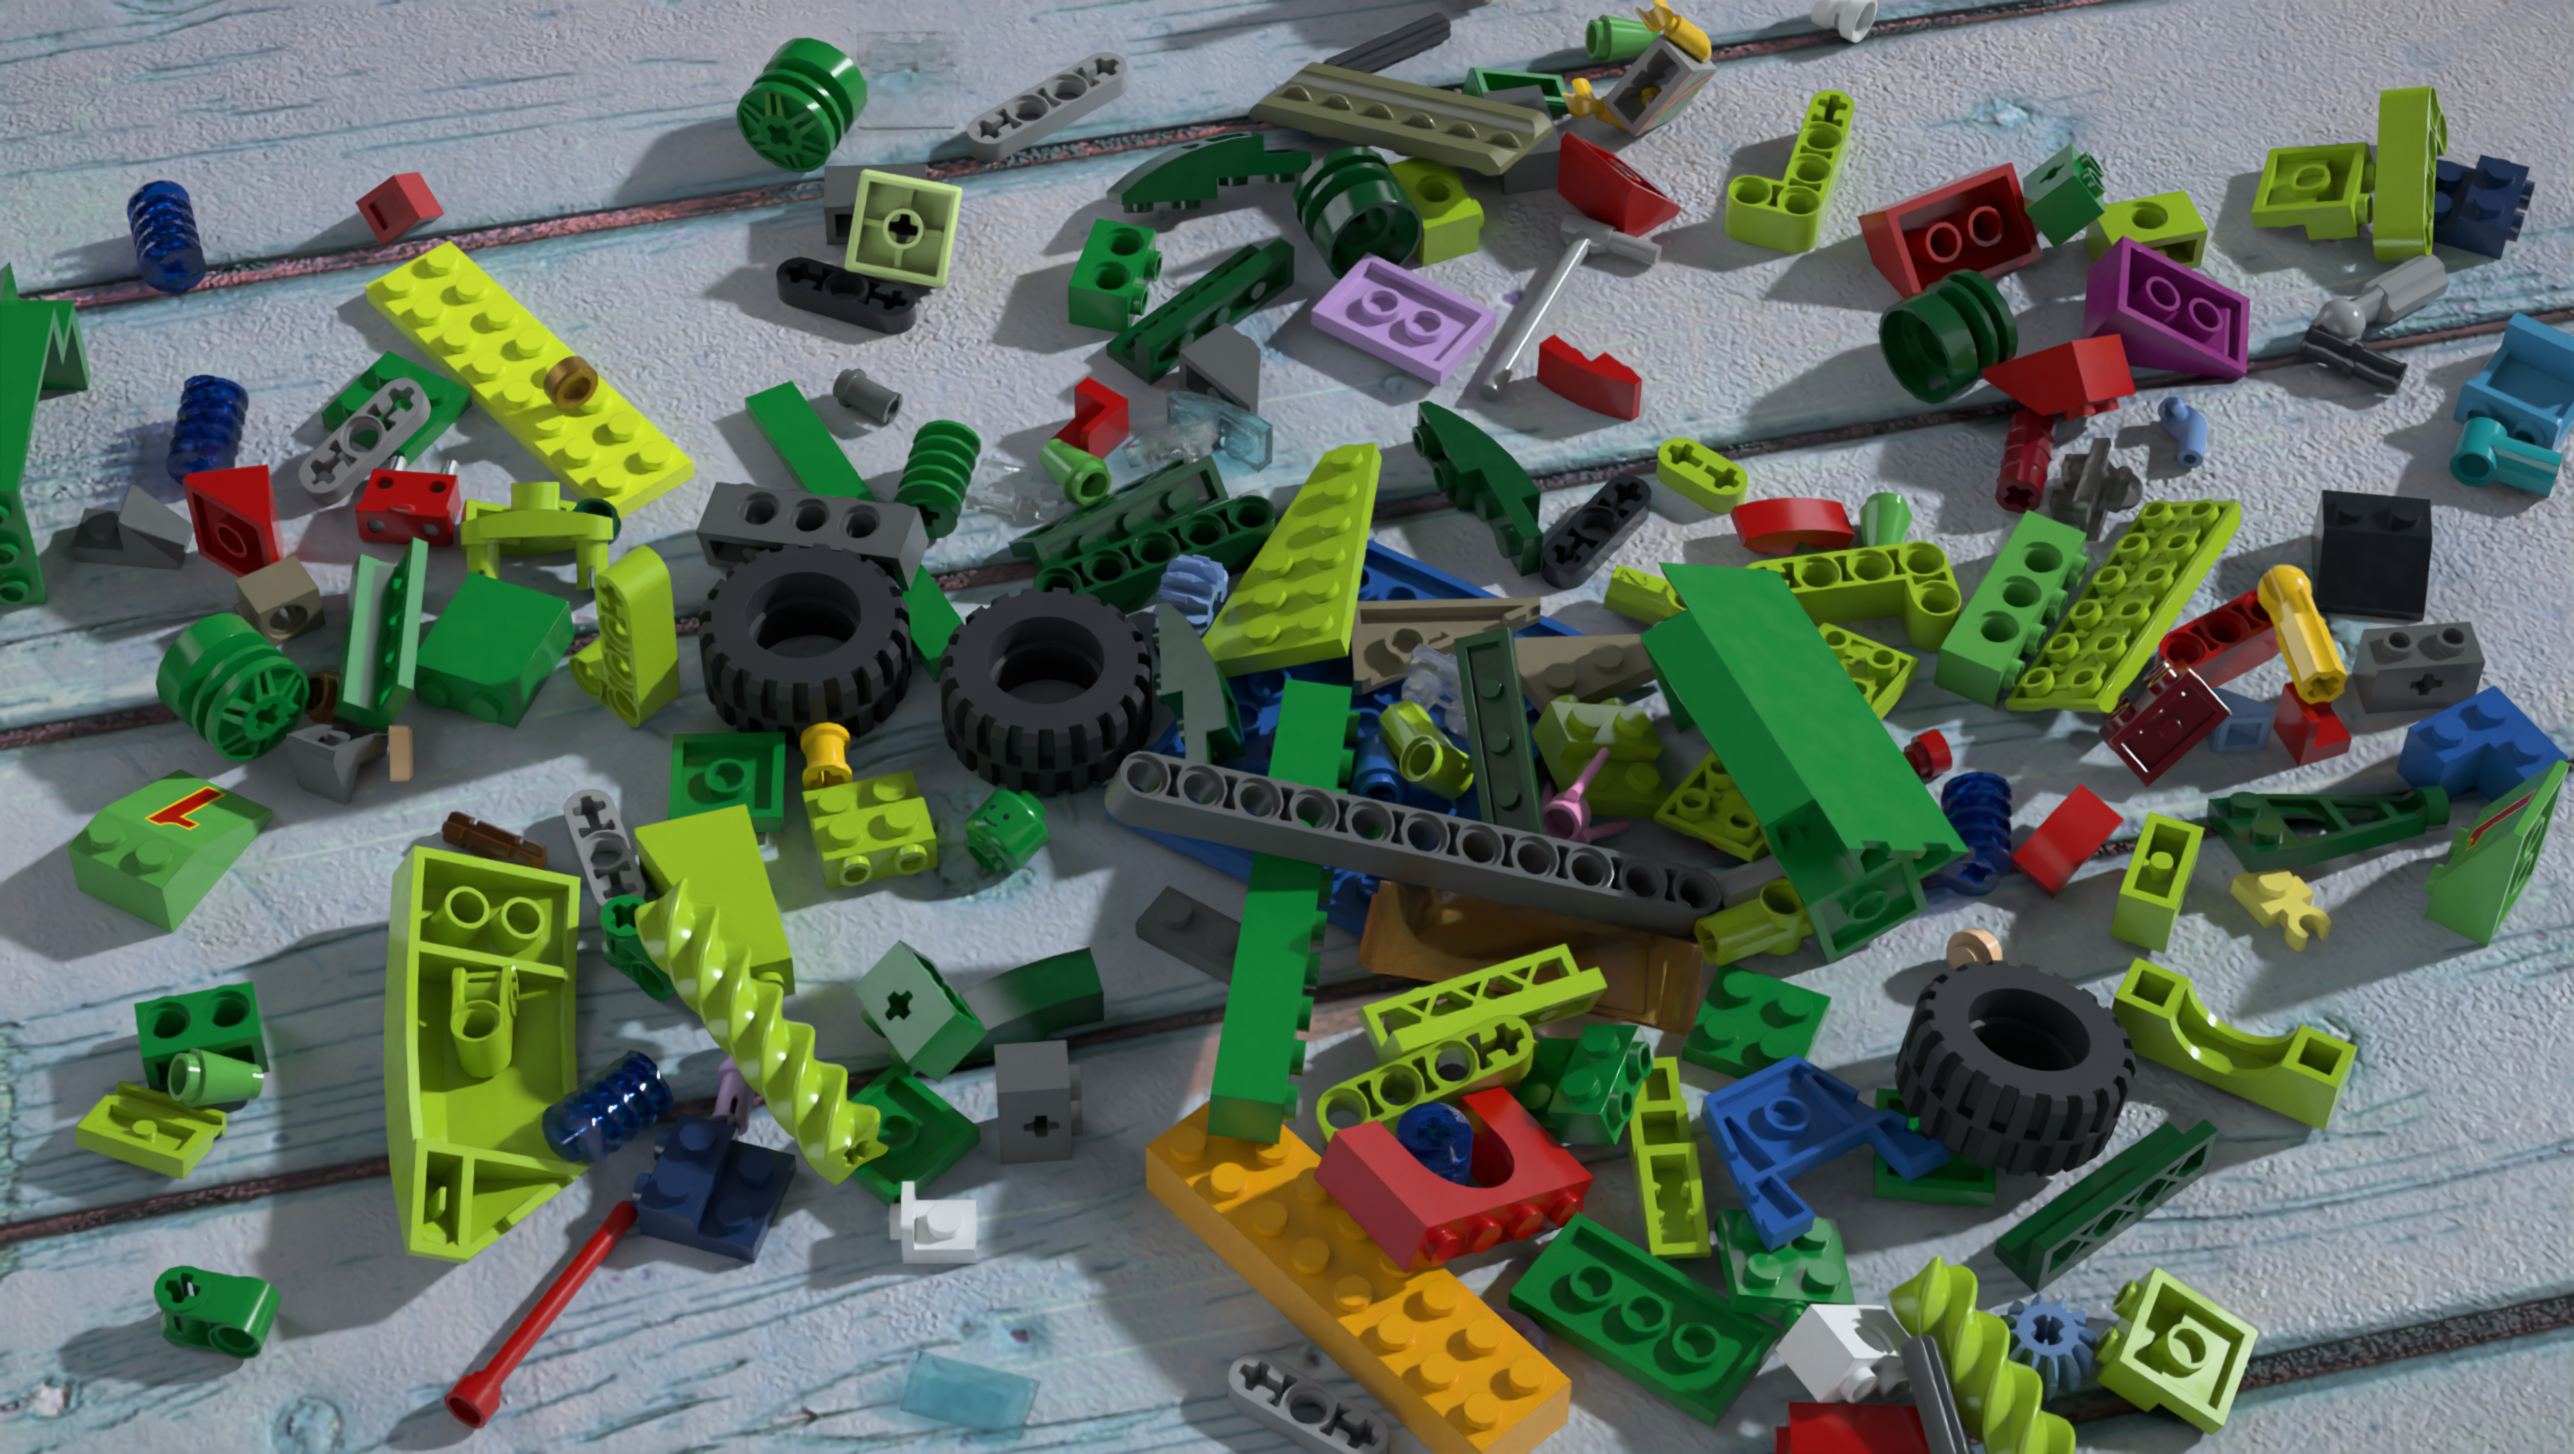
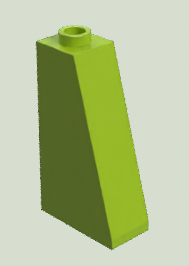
[634,804,796,997]

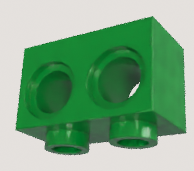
[1068,218,1163,333]
[134,981,270,1092]

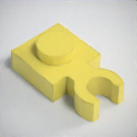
[2230,868,2332,952]

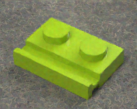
[76,1080,227,1180]

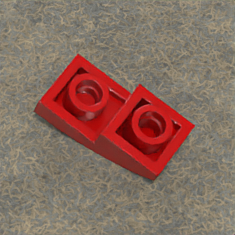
[1537,334,1642,421]
[1730,498,1855,557]
[2009,784,2124,899]

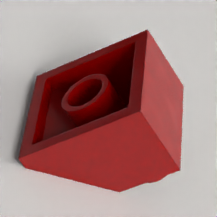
[1981,334,2136,422]

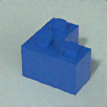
[2396,685,2568,803]

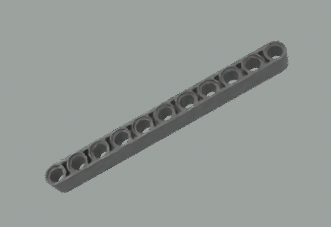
[1104,751,1722,938]

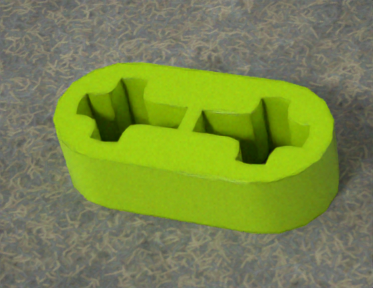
[1656,437,1748,514]

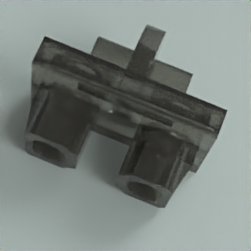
[2049,438,2143,541]

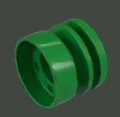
[736,37,868,172]
[156,612,310,762]

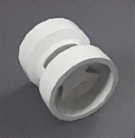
[1811,0,1878,43]

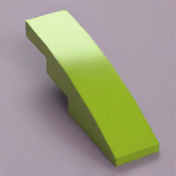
[1624,1057,1712,1260]

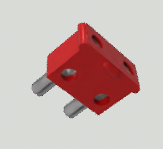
[355,456,461,547]

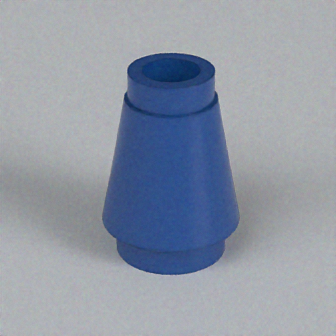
[1350,735,1406,805]

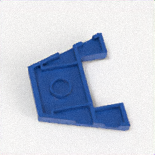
[1700,1054,1951,1251]

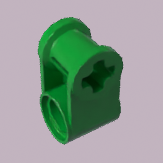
[600,894,677,1002]
[153,1266,281,1359]

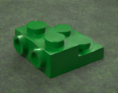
[1514,1023,1654,1146]

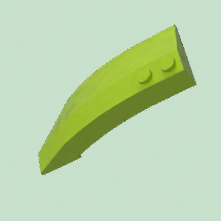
[384,845,590,1264]

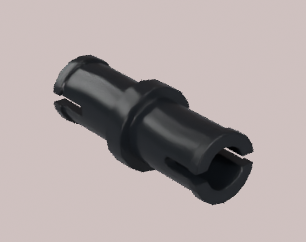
[2298,324,2408,395]

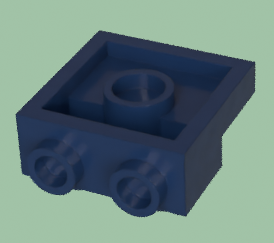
[2433,155,2536,260]
[631,1112,797,1263]

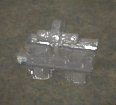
[1401,643,1469,739]

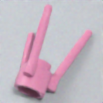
[1540,748,1631,844]

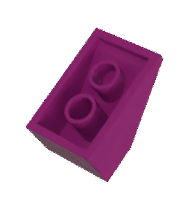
[2082,235,2250,379]

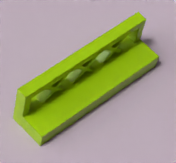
[1358,943,1608,1066]

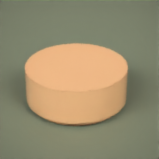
[389,725,413,782]

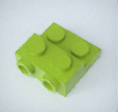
[2251,142,2376,240]
[1532,695,1670,818]
[802,770,938,890]
[2093,1267,2259,1436]

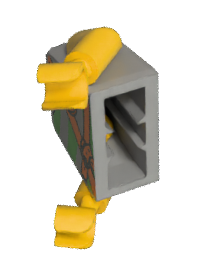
[1562,0,1717,137]

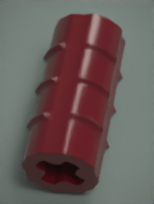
[1995,408,2056,514]

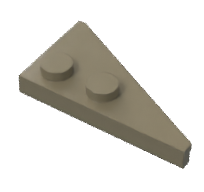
[1350,597,1541,695]
[1514,634,1656,715]

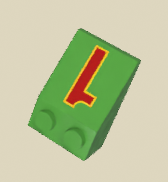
[2424,759,2570,947]
[67,769,274,933]

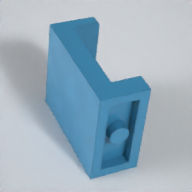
[2453,312,2574,452]

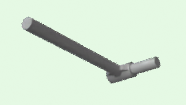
[1480,212,1662,401]

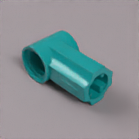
[2449,417,2563,497]

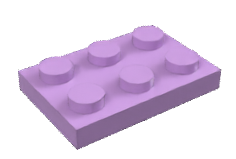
[1311,252,1497,387]

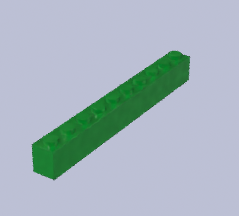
[1207,679,1360,1144]

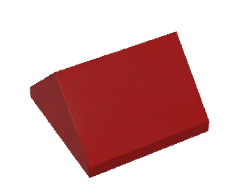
[1557,131,1681,238]
[182,464,284,578]

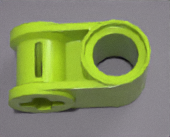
[450,965,519,1078]

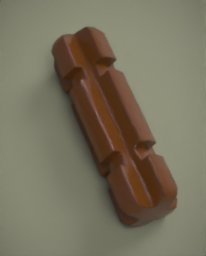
[441,811,548,870]

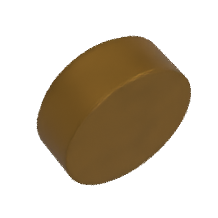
[543,356,598,410]

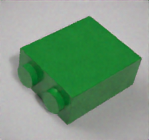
[414,571,574,729]

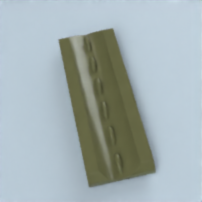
[1249,62,1554,176]

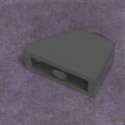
[1179,322,1261,443]

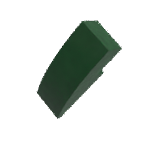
[958,947,1104,1064]

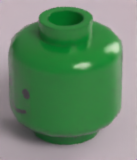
[964,789,1049,874]

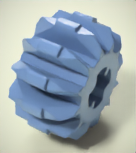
[1153,554,1229,640]
[1999,1292,2097,1402]

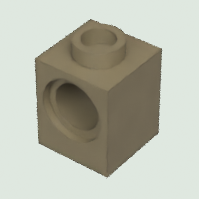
[233,554,326,647]

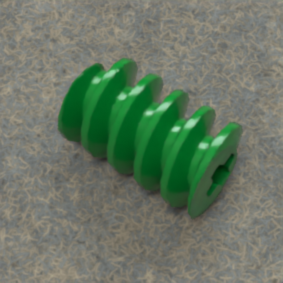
[893,420,981,539]

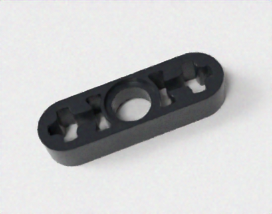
[776,257,917,335]
[1541,475,1651,589]

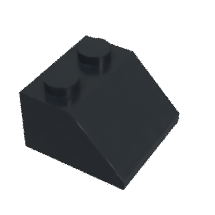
[2311,490,2433,621]

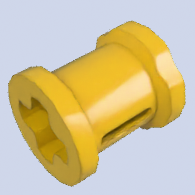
[800,722,852,791]

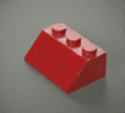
[1857,162,2043,298]

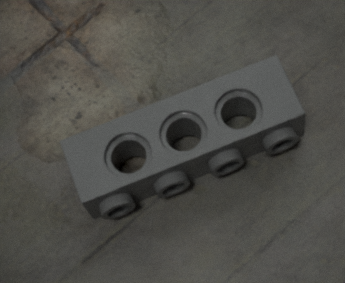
[696,482,929,592]

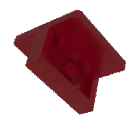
[2098,657,2232,787]

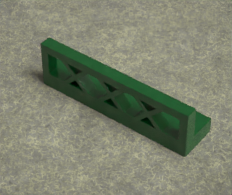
[1106,237,1295,386]
[1008,455,1229,574]
[1454,627,1545,835]
[1994,1119,2218,1293]

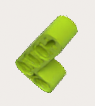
[2373,85,2448,263]
[1724,90,1855,253]
[1745,541,1962,652]
[569,545,681,727]
[1316,1014,1534,1151]

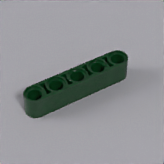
[1033,495,1276,615]

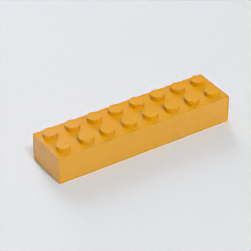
[1146,1100,1572,1454]

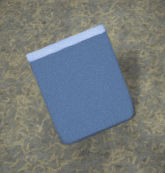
[2207,687,2275,752]

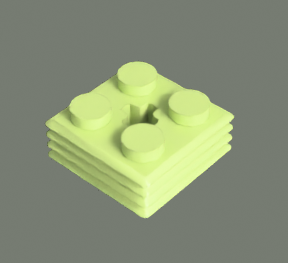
[844,169,962,288]

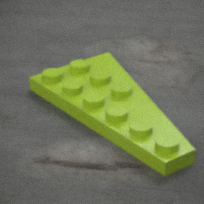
[1202,442,1382,678]

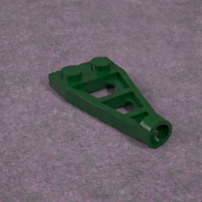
[2206,785,2450,873]

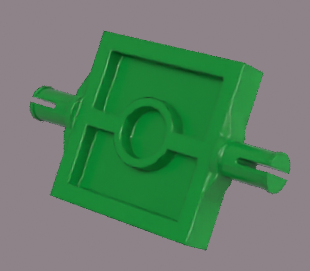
[1714,1208,1856,1335]

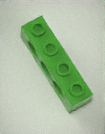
[1934,510,2089,709]

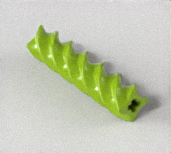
[634,878,889,1185]
[1888,1255,2076,1454]

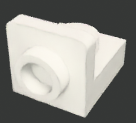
[889,1181,977,1264]

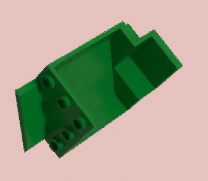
[0,262,91,605]
[1639,562,1970,964]

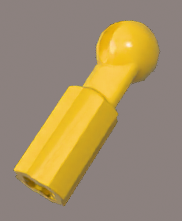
[2257,564,2348,705]

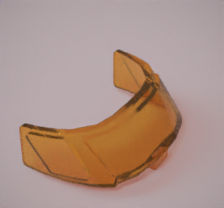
[1358,880,1703,1036]

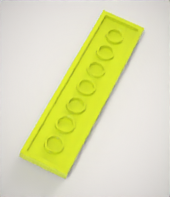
[365,240,695,520]

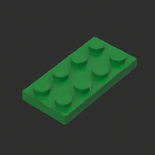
[1508,1212,1782,1429]

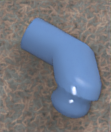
[2157,396,2208,469]

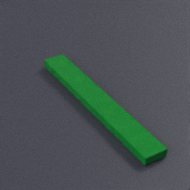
[744,380,964,683]

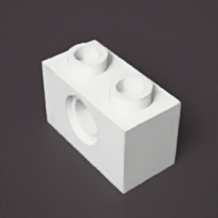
[1775,1304,1911,1403]

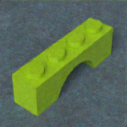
[2111,957,2358,1131]

